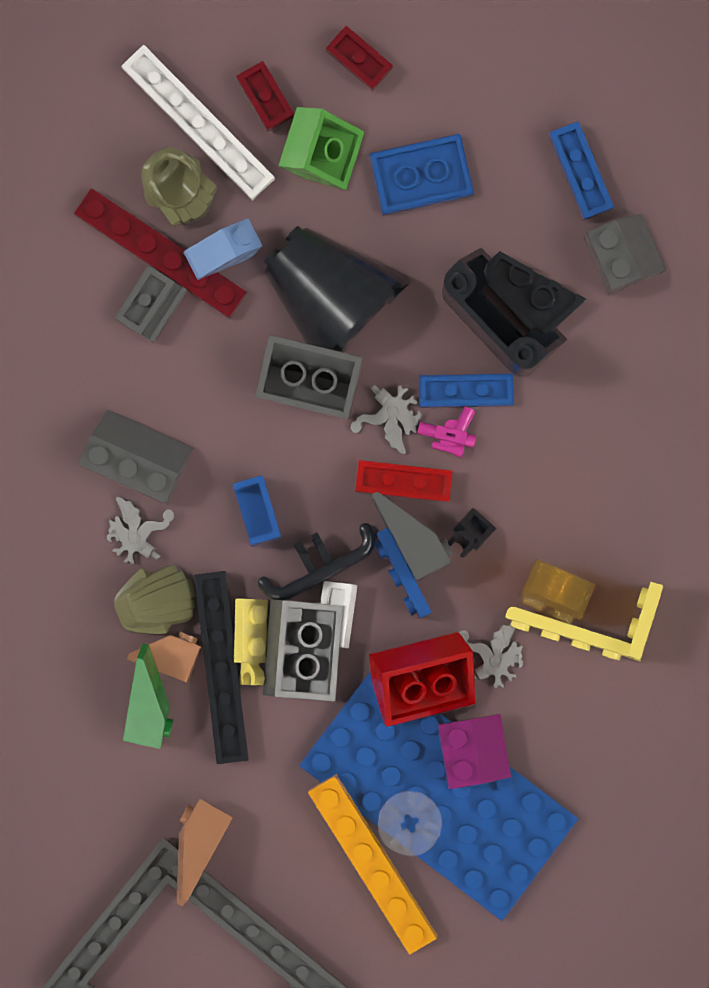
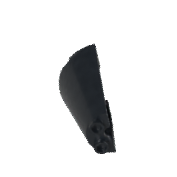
[264,226,411,352]

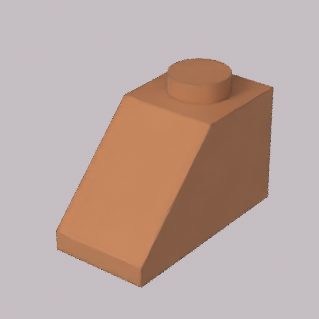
[127,632,202,682]

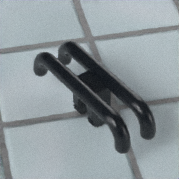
[258,523,375,600]

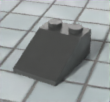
[371,492,453,582]

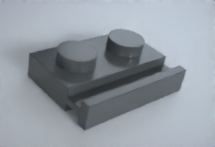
[115,265,187,344]

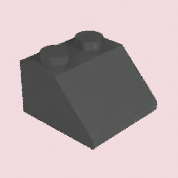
[584,213,666,295]

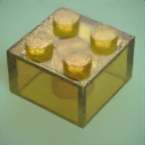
[518,559,596,624]

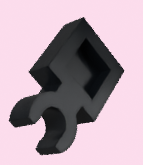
[447,508,496,558]

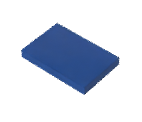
[369,134,474,216]

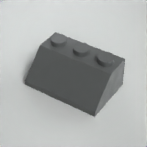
[255,335,363,419]
[78,410,194,505]
[263,600,343,701]

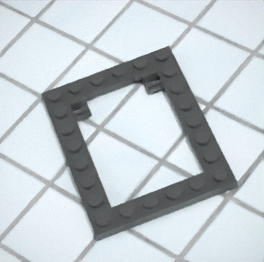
[42,837,348,988]

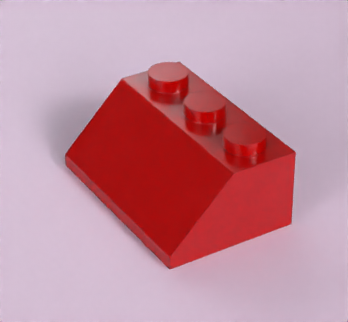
[369,632,476,727]

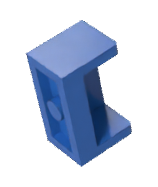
[232,475,282,547]

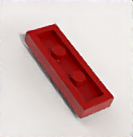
[355,460,453,503]

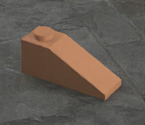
[177,799,233,907]

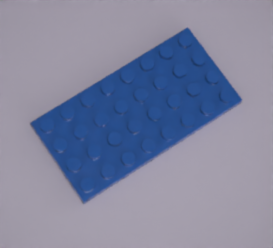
[299,672,578,921]

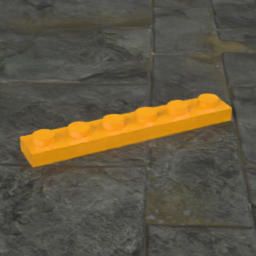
[308,774,438,955]

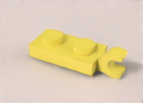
[234,599,268,685]

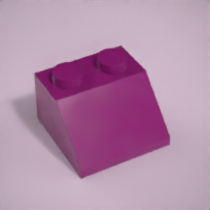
[437,714,511,789]

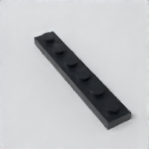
[194,571,249,764]

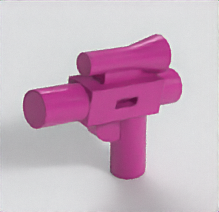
[417,406,476,459]

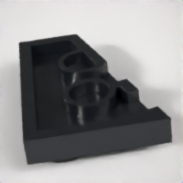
[486,251,587,333]

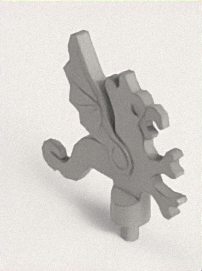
[350,385,421,454]
[107,497,175,564]
[459,623,523,688]

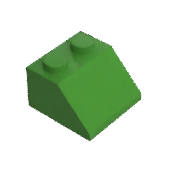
[279,107,364,190]

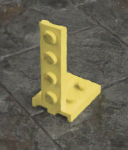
[505,582,663,662]

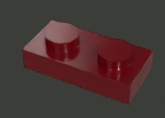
[326,25,393,92]
[236,61,294,132]

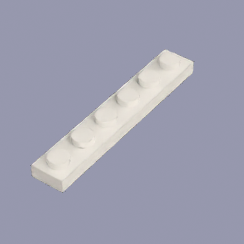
[121,45,275,201]

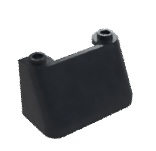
[442,248,568,377]

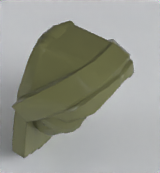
[141,147,217,226]
[114,565,196,634]

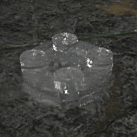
[378,791,442,856]

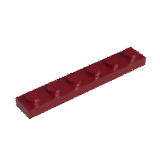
[74,188,247,319]

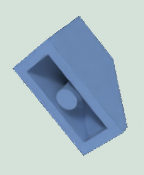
[184,218,262,280]

